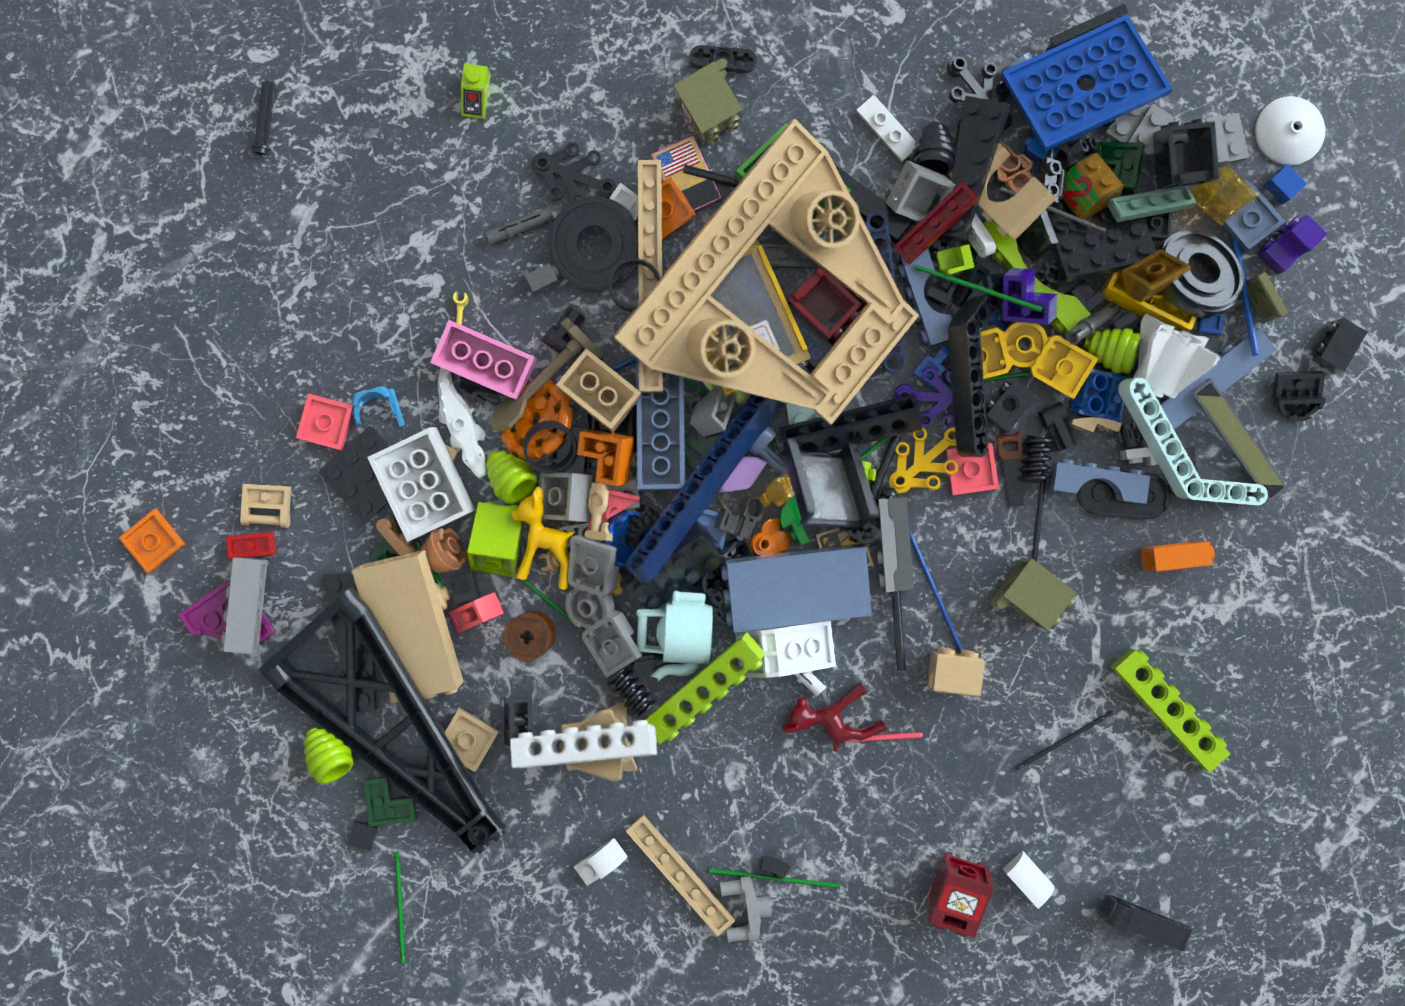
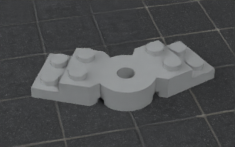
[1104,104,1249,166]
[565,535,642,678]

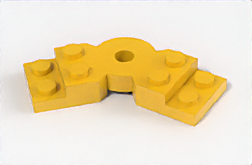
[981,322,1098,399]

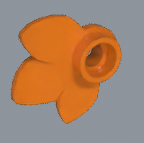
[750,518,792,555]

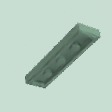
[1107,186,1197,222]

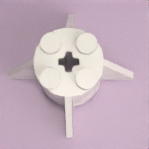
[1133,313,1220,398]

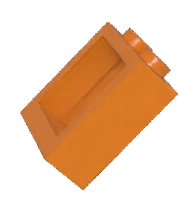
[1140,541,1215,572]

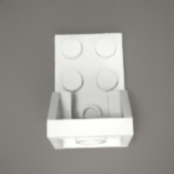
[735,621,836,678]

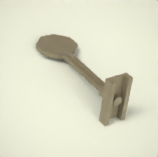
[489,317,603,432]

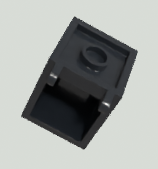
[1153,118,1220,189]

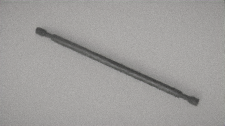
[1000,187,1106,233]

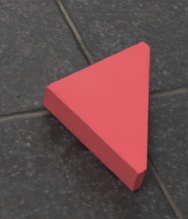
[588,489,640,529]

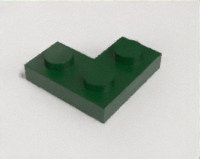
[1095,142,1145,190]
[364,777,417,827]

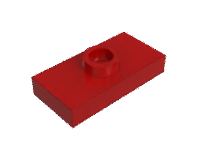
[226,532,276,559]

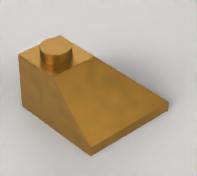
[1122,249,1191,302]

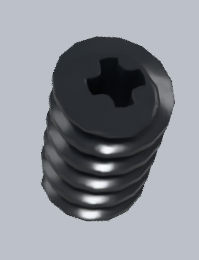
[1021,435,1054,484]
[607,665,657,716]

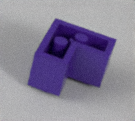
[1258,214,1327,275]
[1003,268,1057,325]

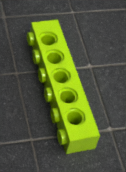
[644,632,766,744]
[1109,648,1230,773]

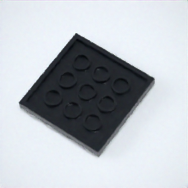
[1046,190,1157,282]

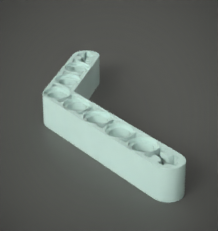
[1119,378,1268,505]

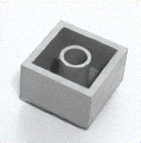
[539,472,593,522]

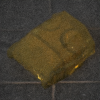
[1191,165,1260,225]

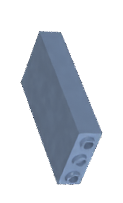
[721,543,872,633]

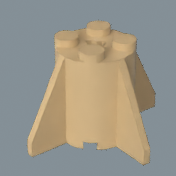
[559,702,637,781]

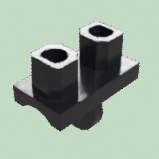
[1057,136,1099,168]
[459,376,500,408]

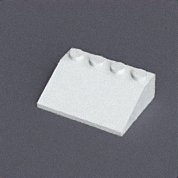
[367,427,476,542]

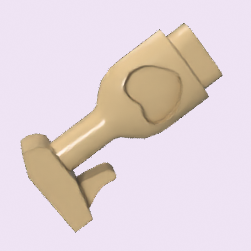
[584,483,613,541]

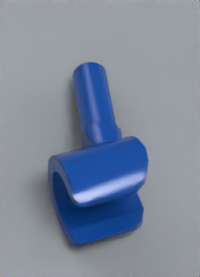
[988,311,1008,330]

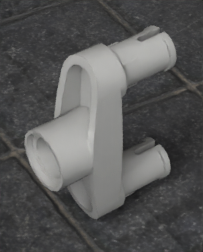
[720,876,772,943]

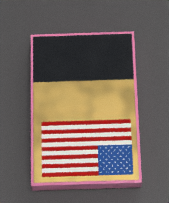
[651,136,721,211]

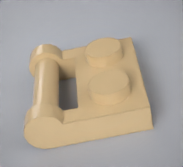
[240,484,291,528]

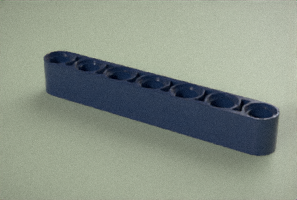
[866,211,904,372]

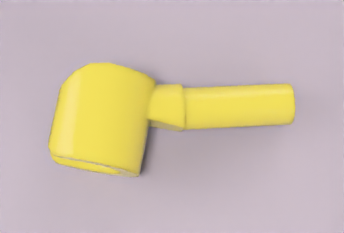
[453,292,469,325]

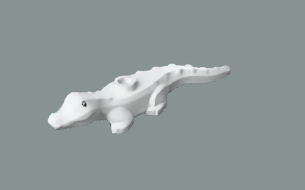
[435,338,487,478]

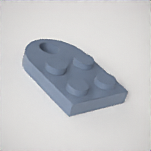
[1212,179,1286,252]

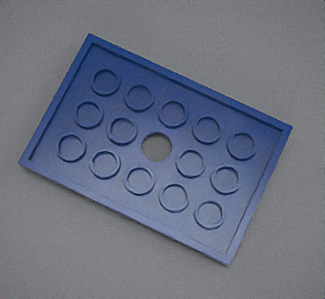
[1001,14,1173,152]

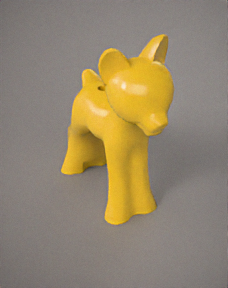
[512,487,574,590]

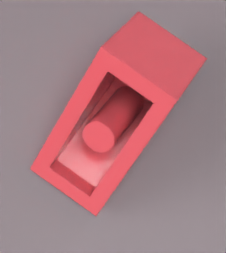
[449,592,504,633]

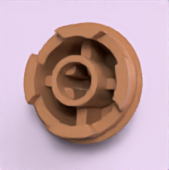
[421,528,468,573]

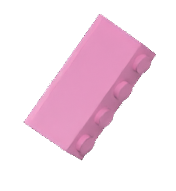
[430,320,537,400]

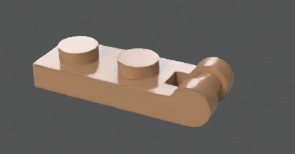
[376,516,421,555]

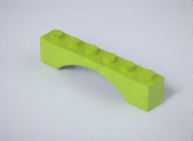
[983,220,1091,335]

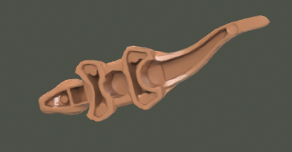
[997,141,1033,198]

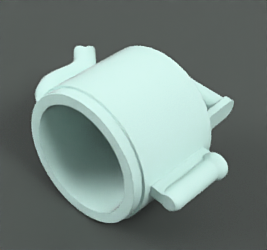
[636,591,713,682]

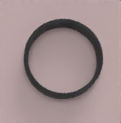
[608,258,660,312]
[522,420,576,474]

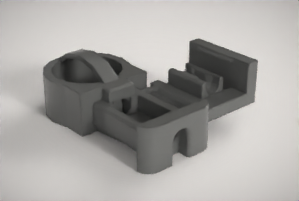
[714,496,766,544]

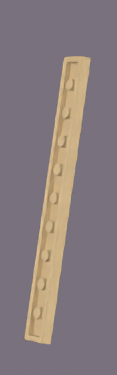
[638,160,663,393]

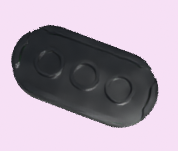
[1077,471,1171,519]

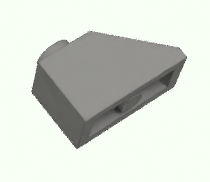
[690,385,736,437]

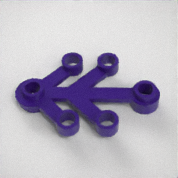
[895,367,986,428]

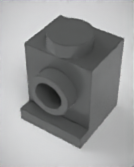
[523,263,561,295]

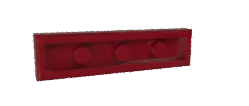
[893,181,979,265]

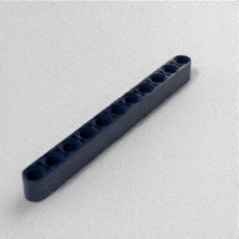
[626,394,784,584]

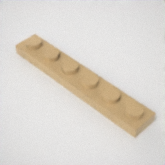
[626,814,735,936]

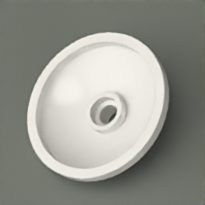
[1255,96,1325,166]

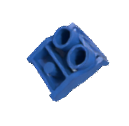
[1070,369,1129,423]

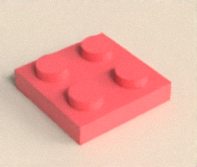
[296,393,354,450]
[945,443,999,495]

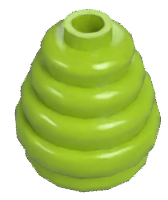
[1084,328,1142,374]
[485,451,537,504]
[303,727,354,784]

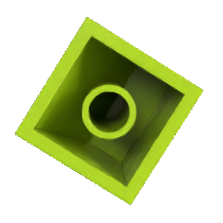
[467,501,525,577]

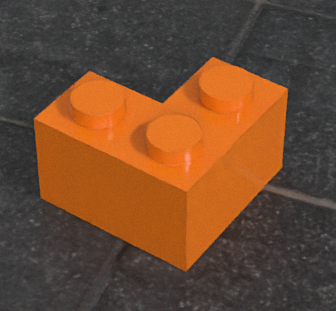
[577,429,634,486]

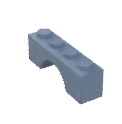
[897,249,952,348]
[1049,459,1150,504]

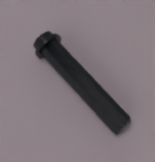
[251,81,276,156]

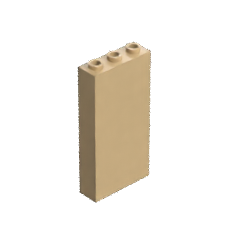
[352,550,464,703]

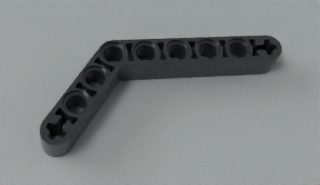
[948,273,1005,457]

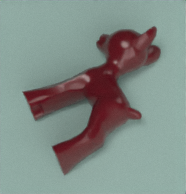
[782,682,888,752]

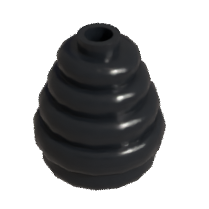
[911,121,956,176]

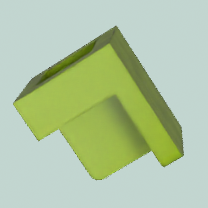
[936,244,974,275]

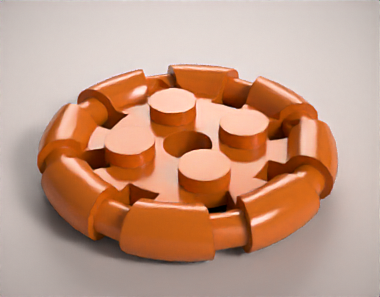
[501,380,573,460]

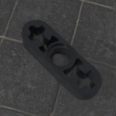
[690,45,756,73]
[696,539,748,594]

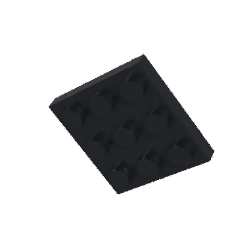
[318,426,390,523]

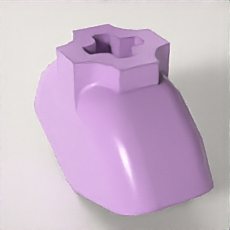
[718,456,767,493]

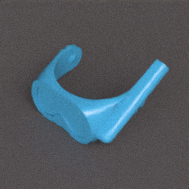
[352,386,405,427]

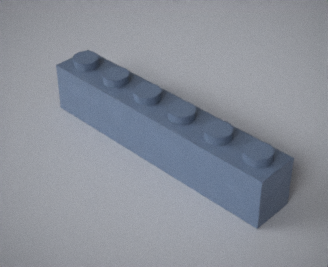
[1154,328,1277,432]

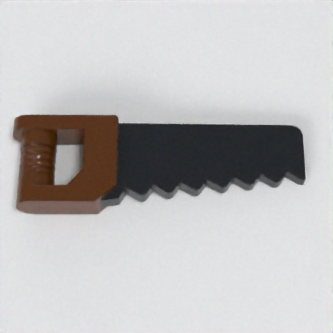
[996,431,1024,507]

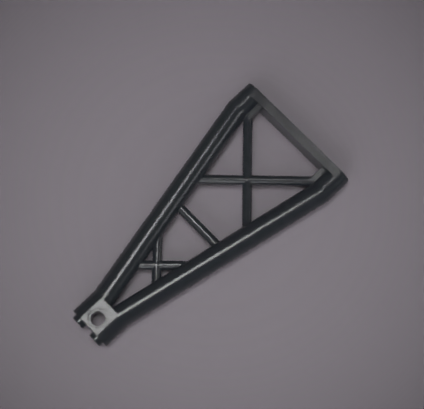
[258,587,506,854]

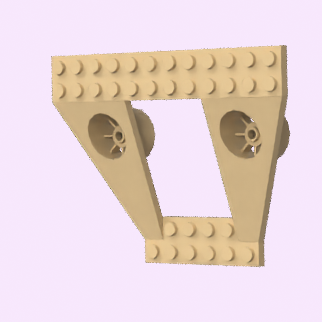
[613,119,919,424]

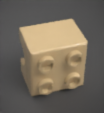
[927,647,985,697]

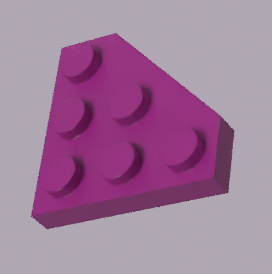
[178,578,277,644]

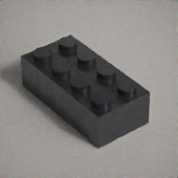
[619,520,726,609]

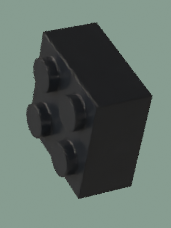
[1144,212,1172,241]

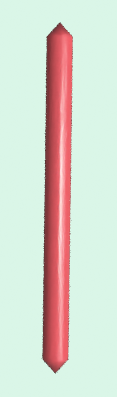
[849,732,923,742]

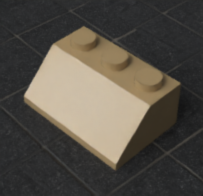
[556,349,641,433]

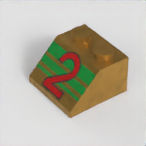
[1062,153,1123,220]

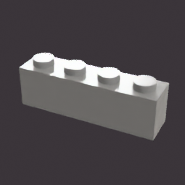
[221,557,268,654]

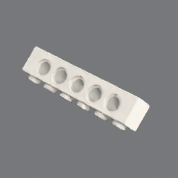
[510,721,657,768]

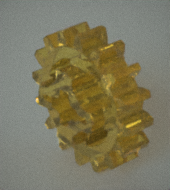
[759,472,795,509]

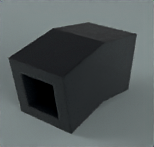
[760,856,791,880]

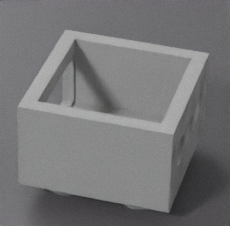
[886,160,955,222]

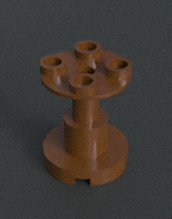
[503,611,556,661]

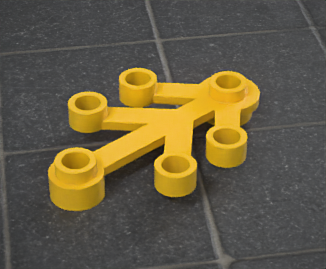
[889,427,958,494]

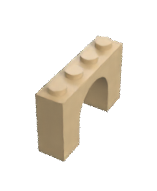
[948,143,1056,240]

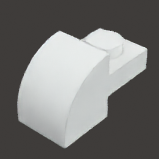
[1120,439,1169,467]
[574,838,628,886]

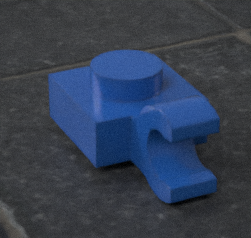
[913,346,950,387]

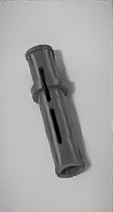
[485,206,555,245]
[1066,301,1120,345]

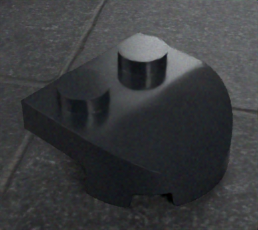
[1273,371,1326,421]

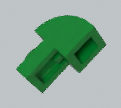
[779,497,809,545]

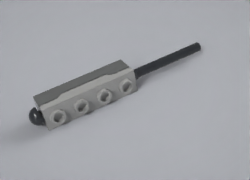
[874,487,914,671]

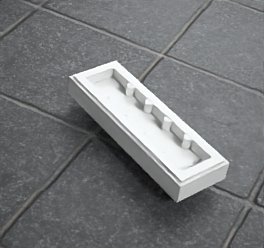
[856,95,916,163]

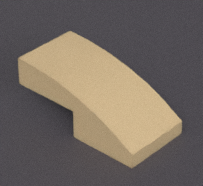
[1068,417,1122,434]

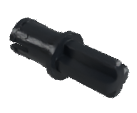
[631,653,678,670]

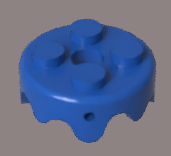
[602,510,650,567]

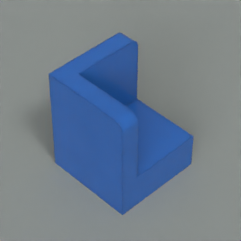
[1263,164,1306,204]

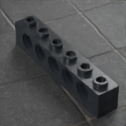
[779,394,922,453]

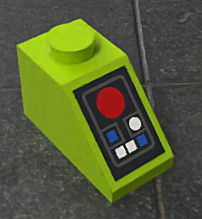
[461,63,491,120]

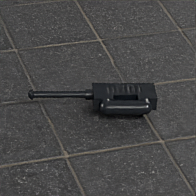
[1039,148,1066,204]

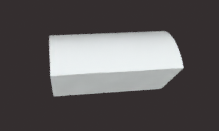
[1003,851,1054,909]

